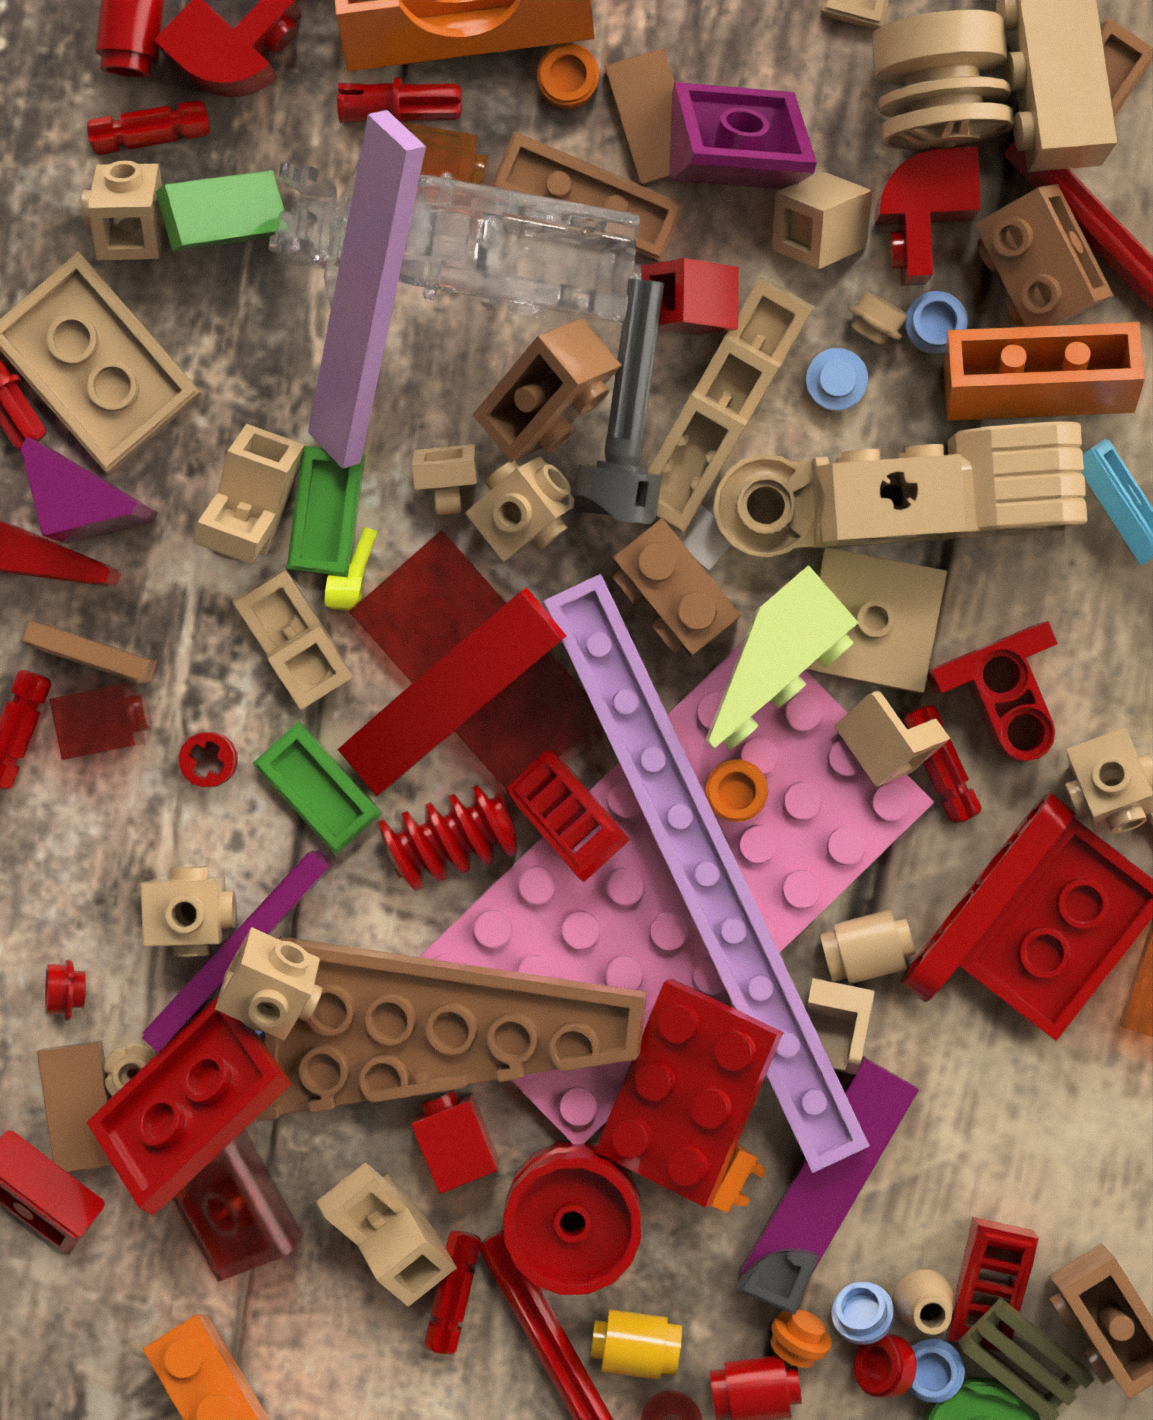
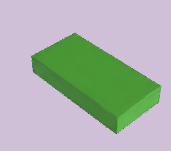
[155,170,290,252]
[286,446,366,577]
[253,722,383,855]

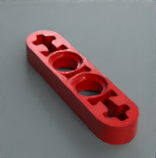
[900,792,1075,1002]

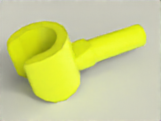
[324,527,378,611]

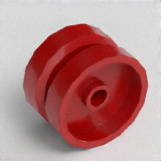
[503,1141,642,1295]

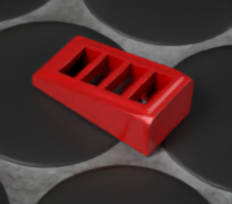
[0,521,121,586]
[506,750,631,882]
[946,1217,1039,1352]

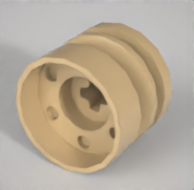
[871,10,1014,151]

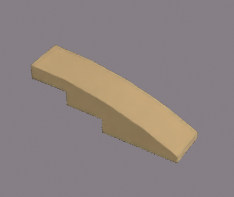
[637,276,814,532]

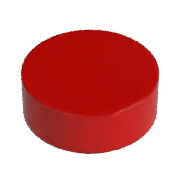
[854,1334,917,1398]

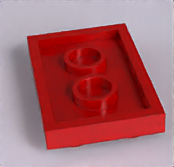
[959,817,1153,1041]
[595,979,784,1208]
[86,995,292,1216]

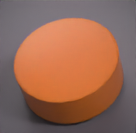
[537,43,599,110]
[704,759,768,822]

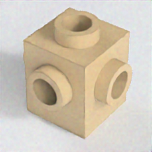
[81,161,165,260]
[465,456,575,562]
[1065,727,1153,834]
[141,866,237,957]
[215,927,322,1041]

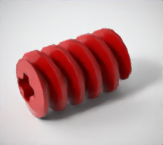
[378,778,517,891]

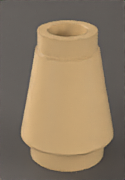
[893,1269,955,1335]

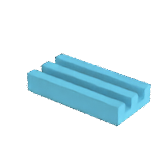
[1081,438,1153,566]

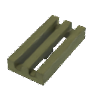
[958,1297,1094,1420]

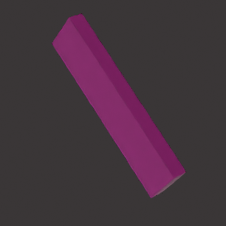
[142,850,334,1052]
[739,1056,919,1274]

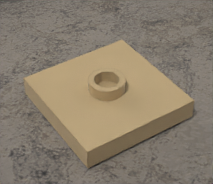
[805,547,947,694]

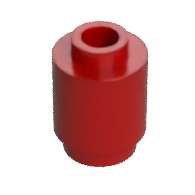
[96,0,164,78]
[710,1355,802,1420]

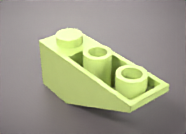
[704,565,859,750]

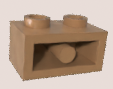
[974,184,1114,327]
[473,318,622,462]
[611,518,741,657]
[1049,1243,1153,1399]

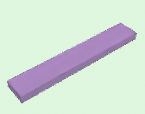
[308,110,426,469]

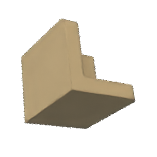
[771,173,872,269]
[834,691,950,787]
[806,978,875,1075]

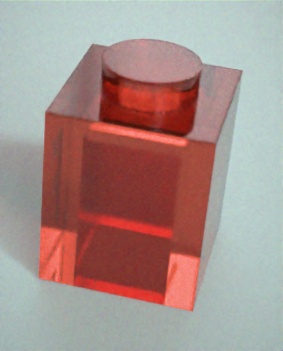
[49,683,152,760]

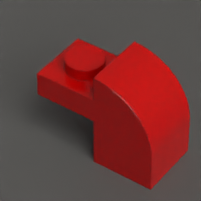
[154,0,302,97]
[874,147,981,286]

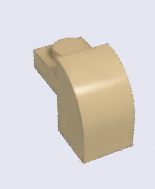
[193,424,304,564]
[316,1162,457,1307]

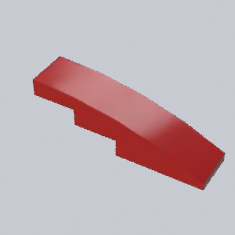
[337,587,567,797]

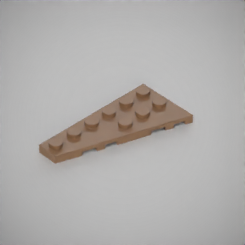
[257,936,647,1122]

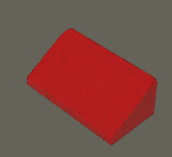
[0,1130,105,1255]

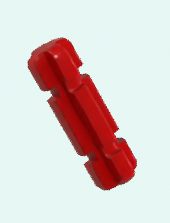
[87,100,210,155]
[0,670,51,790]
[904,705,982,824]
[424,1231,481,1355]

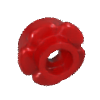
[45,960,86,1021]

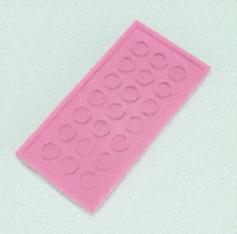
[419,640,934,1144]

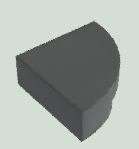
[736,1248,819,1315]

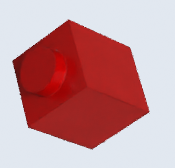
[641,258,739,335]
[411,1089,500,1194]

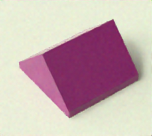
[669,82,817,189]
[21,437,158,544]

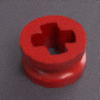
[179,732,238,787]

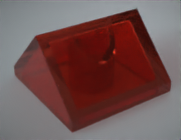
[172,1129,303,1282]

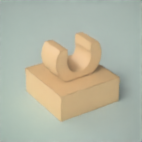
[412,444,477,515]

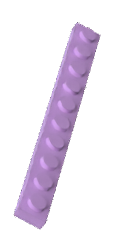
[544,574,869,1173]

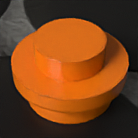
[770,1310,832,1368]

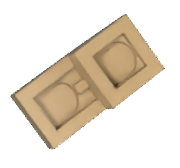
[233,566,353,710]

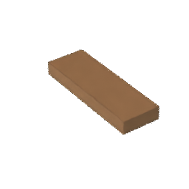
[490,131,685,263]

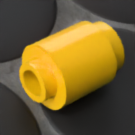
[590,1309,682,1380]

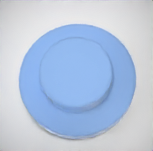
[904,291,968,354]
[805,348,868,411]
[831,1282,895,1345]
[909,1338,965,1403]

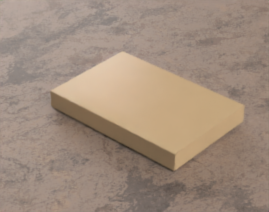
[0,252,202,474]

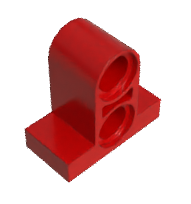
[927,621,1058,761]

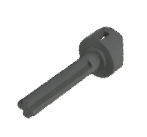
[574,278,664,524]

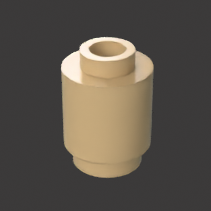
[820,909,916,984]

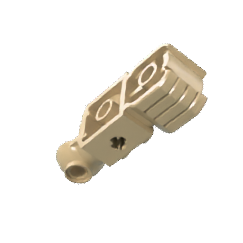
[713,422,1087,558]

